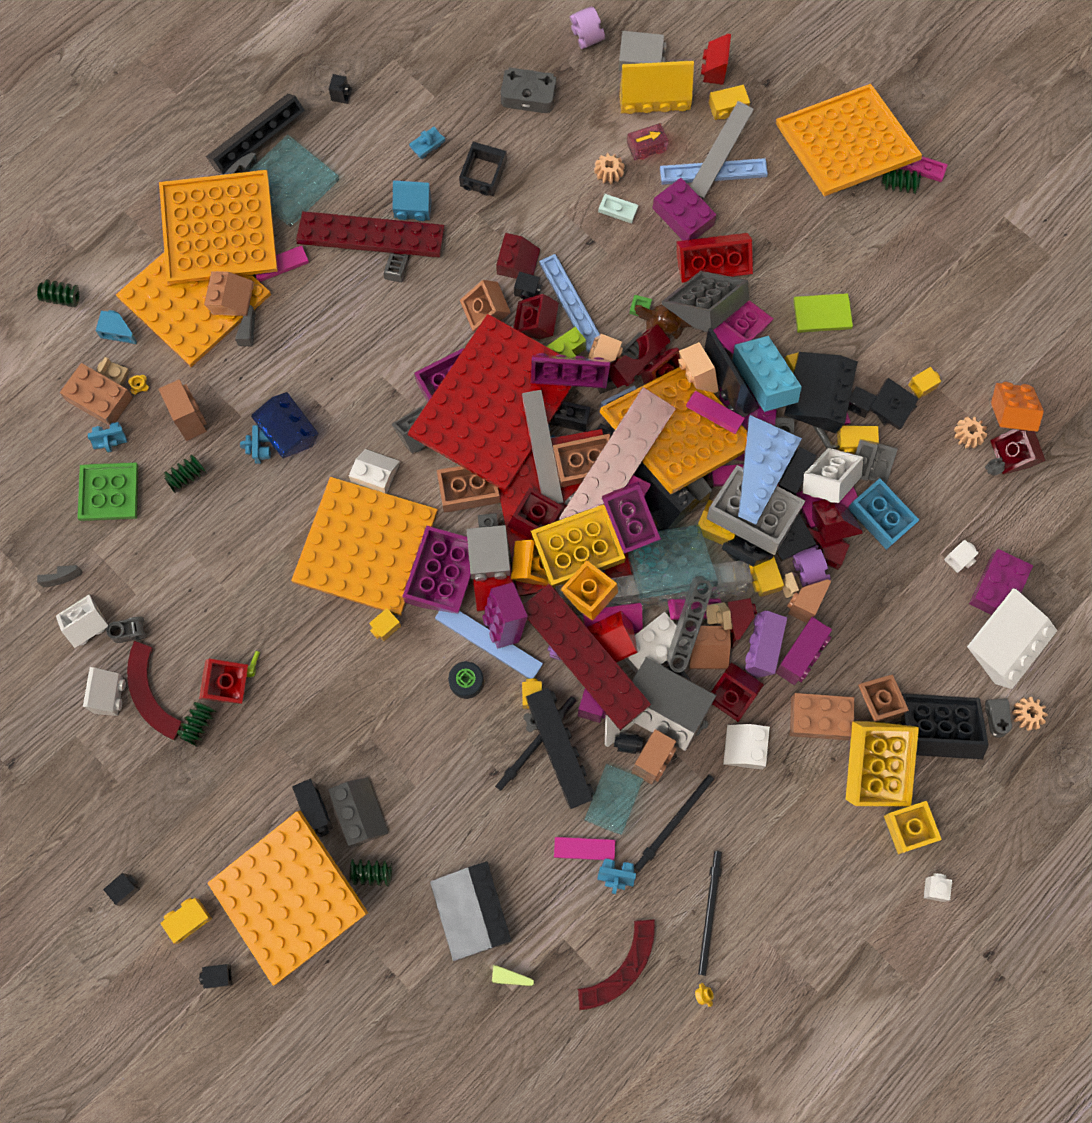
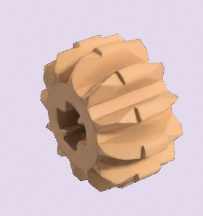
[594,153,625,184]
[954,416,987,449]
[1012,697,1048,731]

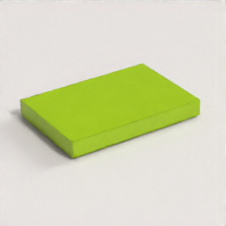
[793,293,853,333]

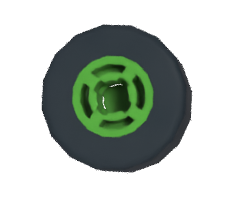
[448,661,484,699]

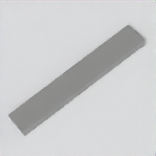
[690,101,754,200]
[522,390,563,504]

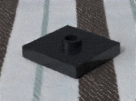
[869,378,919,430]
[777,514,816,562]
[722,537,773,567]

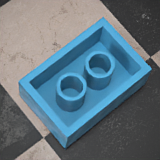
[848,478,919,550]

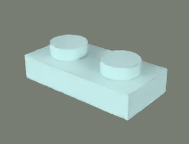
[598,194,638,223]

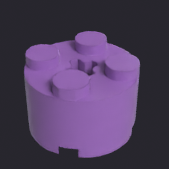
[792,545,831,587]

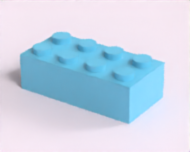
[732,336,802,412]

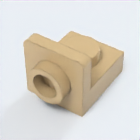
[97,357,130,386]
[782,572,803,598]
[706,602,732,630]

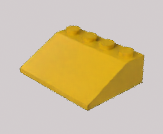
[619,61,694,114]
[531,504,625,588]
[846,721,919,806]

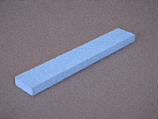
[660,158,768,185]
[539,254,600,353]
[435,611,543,679]

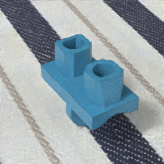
[409,126,445,159]
[88,422,127,453]
[240,425,271,464]
[597,859,636,894]

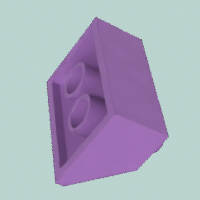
[745,610,787,678]

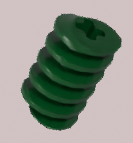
[881,169,921,194]
[37,279,80,308]
[164,454,207,493]
[177,702,217,747]
[349,859,393,887]

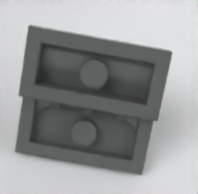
[855,439,898,485]

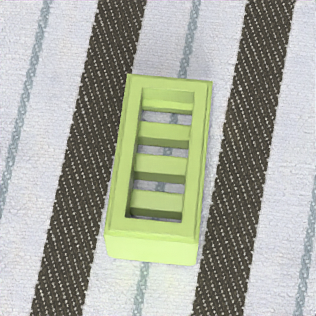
[492,965,534,986]

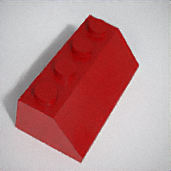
[676,233,753,283]

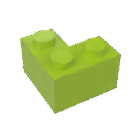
[546,327,586,357]

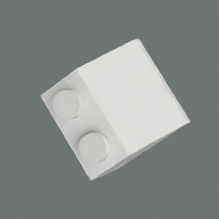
[349,449,400,494]
[56,595,108,648]
[83,667,126,716]
[723,724,770,770]

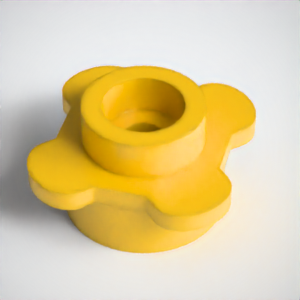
[128,375,149,395]
[695,983,714,1007]

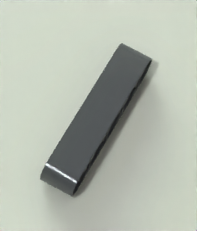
[667,576,712,672]

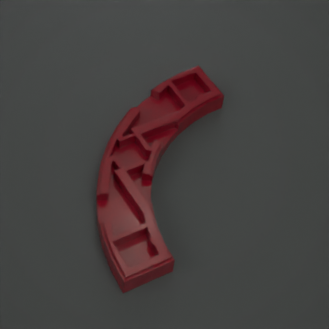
[127,641,183,741]
[578,919,655,1010]

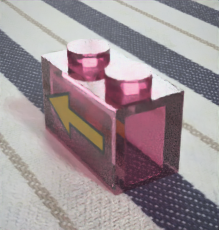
[627,123,668,161]

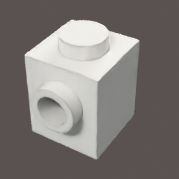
[944,540,978,573]
[924,873,952,902]

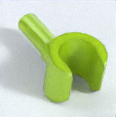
[246,651,260,677]

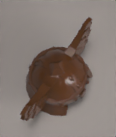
[634,304,692,340]

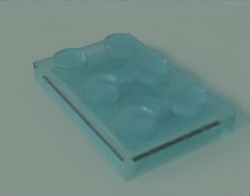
[584,764,643,835]

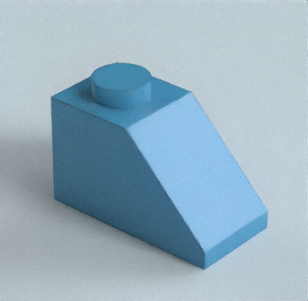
[95,310,137,344]

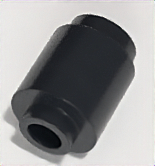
[614,732,643,754]

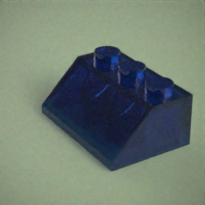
[251,392,319,459]

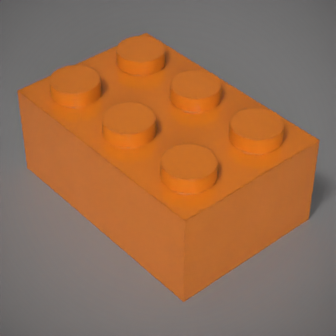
[991,382,1044,432]

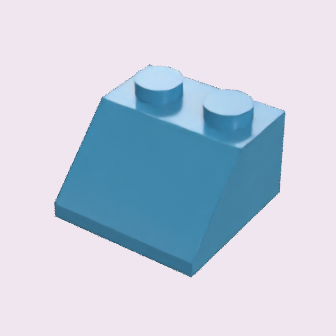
[393,180,432,221]

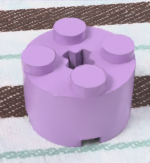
[570,6,605,49]

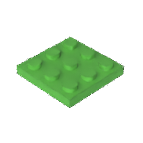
[78,462,138,521]

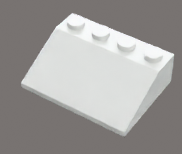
[967,588,1057,689]

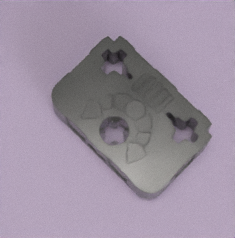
[501,67,556,113]

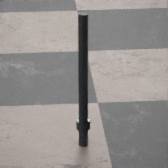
[495,696,577,791]
[634,774,714,872]
[698,851,722,976]

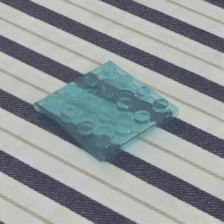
[248,134,340,227]
[627,524,718,599]

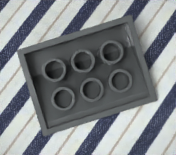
[662,271,749,332]
[632,657,717,751]

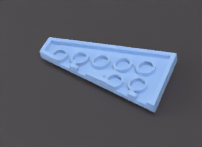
[738,415,802,524]

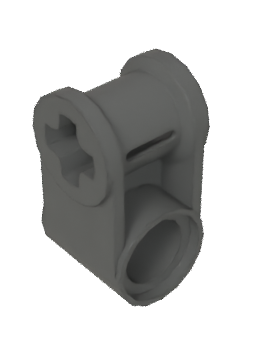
[106,617,147,643]
[985,698,1012,738]

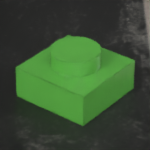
[629,295,652,316]

